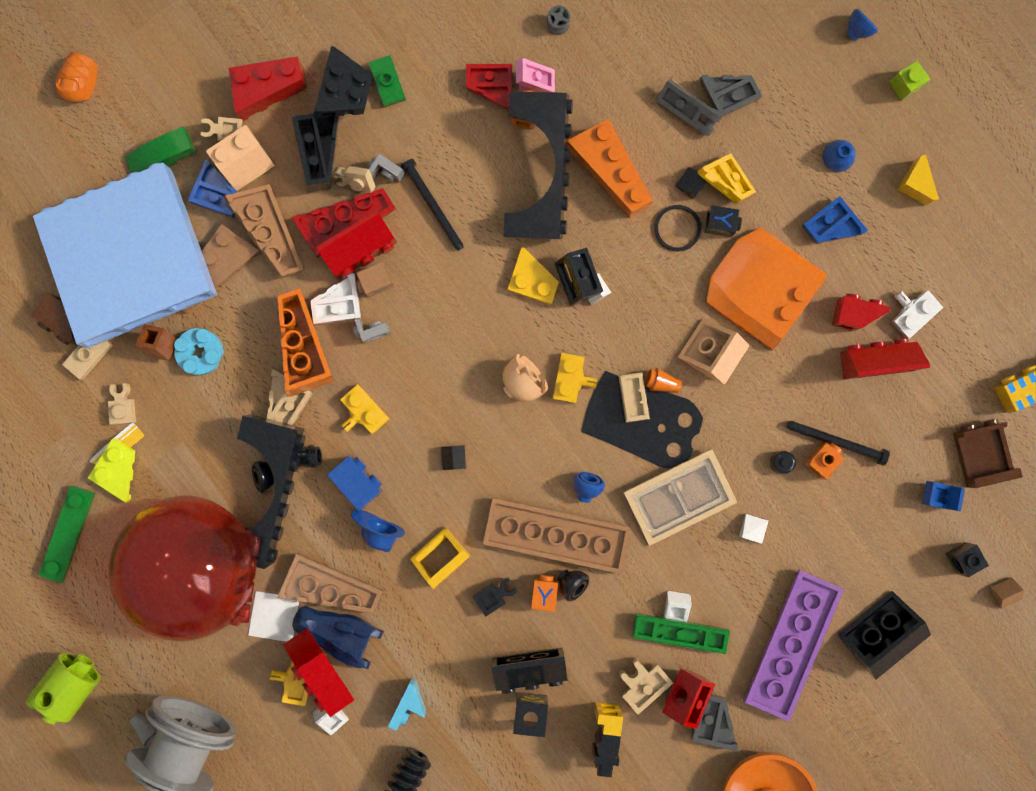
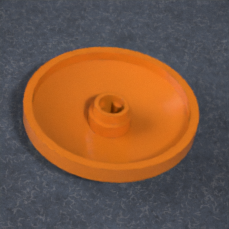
[722,752,818,791]

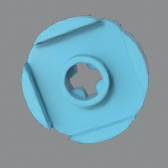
[174,328,224,375]

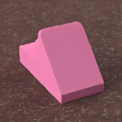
[516,58,555,92]

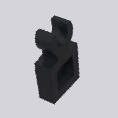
[473,577,517,617]

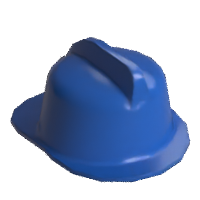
[351,510,405,552]

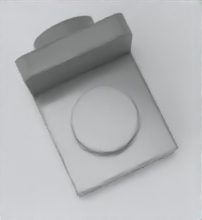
[366,154,405,182]
[353,318,391,344]

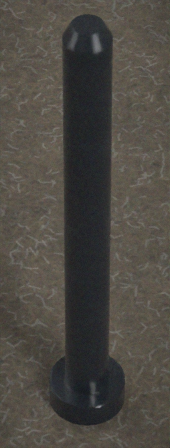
[400,159,464,251]
[786,421,890,466]

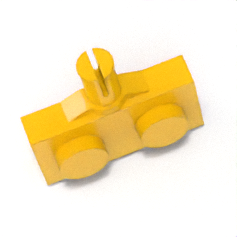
[553,353,597,403]
[340,384,390,435]
[269,660,308,706]

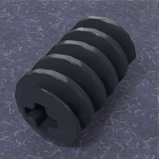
[384,747,431,791]

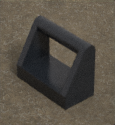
[554,247,604,307]

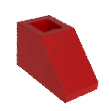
[832,294,891,331]

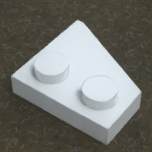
[311,273,361,325]

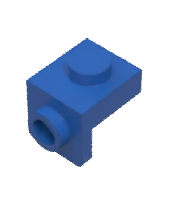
[922,481,965,511]

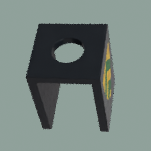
[513,692,548,737]

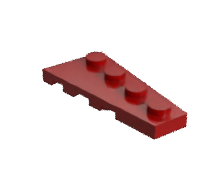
[292,188,396,258]

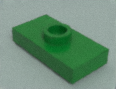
[369,55,406,108]

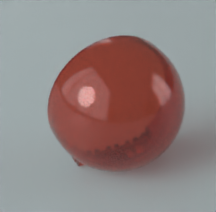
[108,496,260,642]

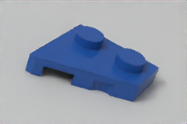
[188,160,237,218]
[802,196,868,244]

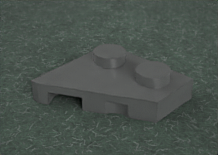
[699,75,762,117]

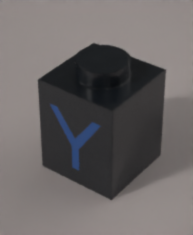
[704,205,742,237]

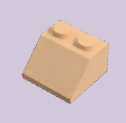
[206,125,275,191]
[678,318,750,385]

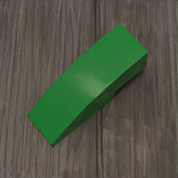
[125,127,196,173]

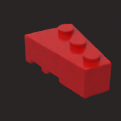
[228,56,307,121]
[283,628,354,717]

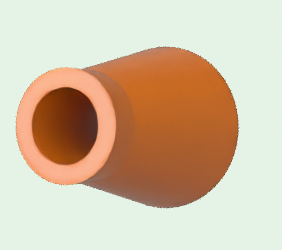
[645,368,682,393]

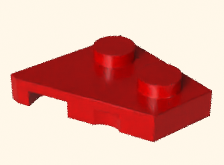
[466,64,512,110]

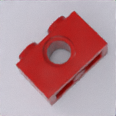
[662,668,715,729]

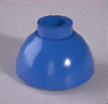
[846,9,878,41]
[823,140,856,172]
[573,472,606,503]

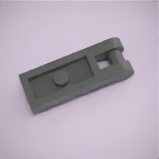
[655,79,723,136]

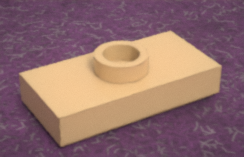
[62,340,113,380]
[618,372,650,422]

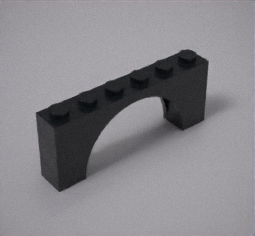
[504,91,573,239]
[210,414,305,569]

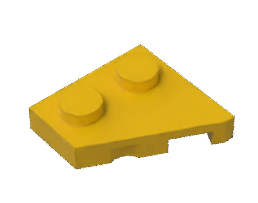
[697,153,756,204]
[508,247,559,305]

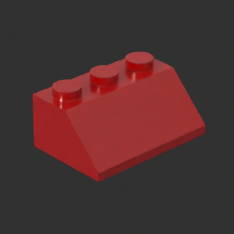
[315,210,397,279]
[840,338,930,380]

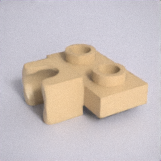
[619,658,673,715]

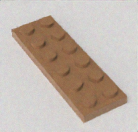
[483,498,631,574]

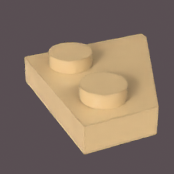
[267,369,313,425]

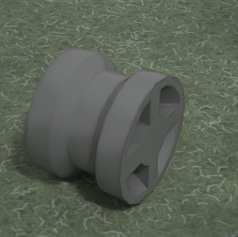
[547,5,570,35]

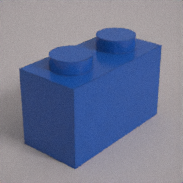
[328,456,383,511]

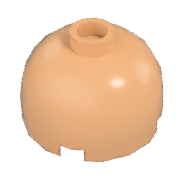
[502,354,548,402]

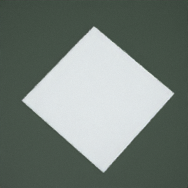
[248,591,299,642]

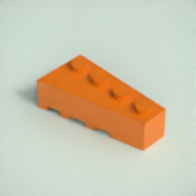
[567,119,653,218]
[277,288,334,397]

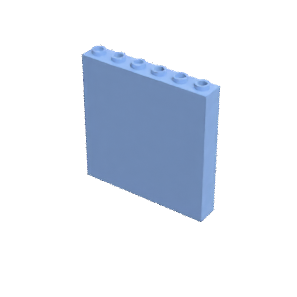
[33,163,218,348]

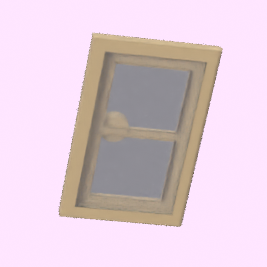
[623,449,737,546]

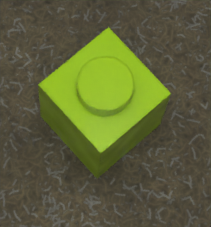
[889,60,931,101]

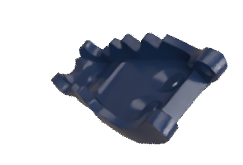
[292,606,384,669]

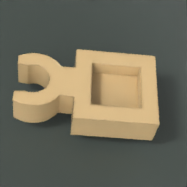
[201,117,243,141]
[332,166,376,193]
[108,383,136,425]

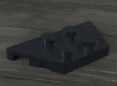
[313,46,373,118]

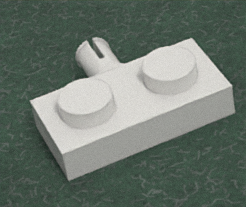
[891,290,943,339]

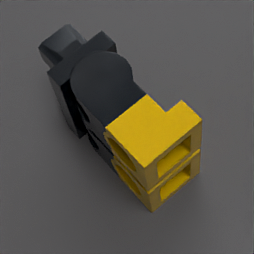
[591,702,623,777]

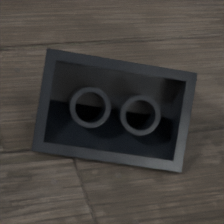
[838,591,931,680]
[492,648,568,694]

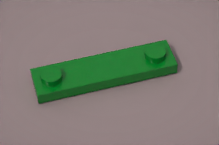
[39,486,95,583]
[632,613,730,654]

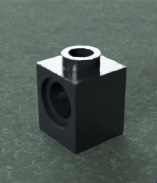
[945,542,989,577]

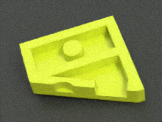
[88,438,135,503]

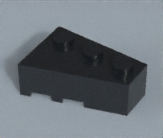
[292,113,339,193]

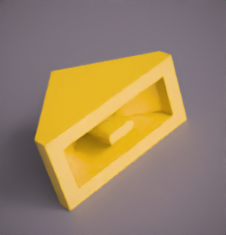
[897,154,939,206]

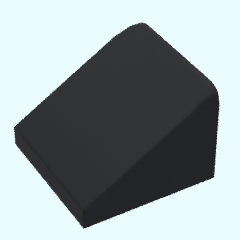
[675,167,707,199]

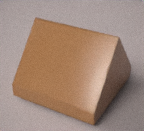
[990,577,1024,609]

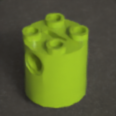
[26,653,101,725]

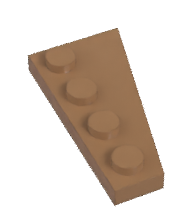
[224,184,303,279]
[183,224,261,313]
[277,553,384,614]

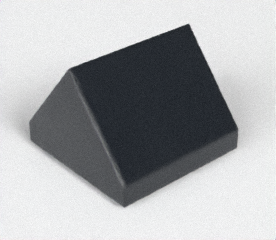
[441,445,466,470]

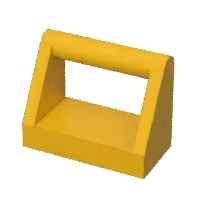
[410,527,470,589]

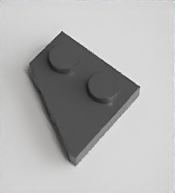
[691,694,738,751]

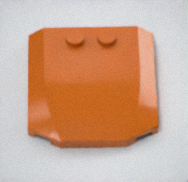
[705,227,827,351]

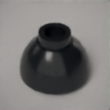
[252,461,274,494]
[558,569,589,601]

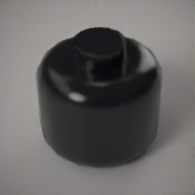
[770,451,796,474]

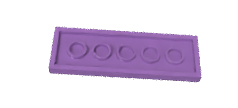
[743,569,844,721]

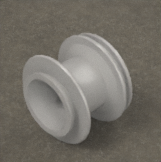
[124,696,237,791]

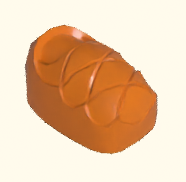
[56,52,98,102]

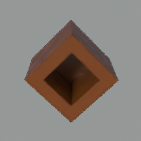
[135,324,177,361]

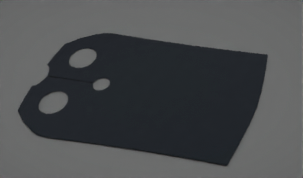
[582,371,703,468]

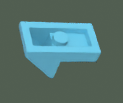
[388,678,426,731]

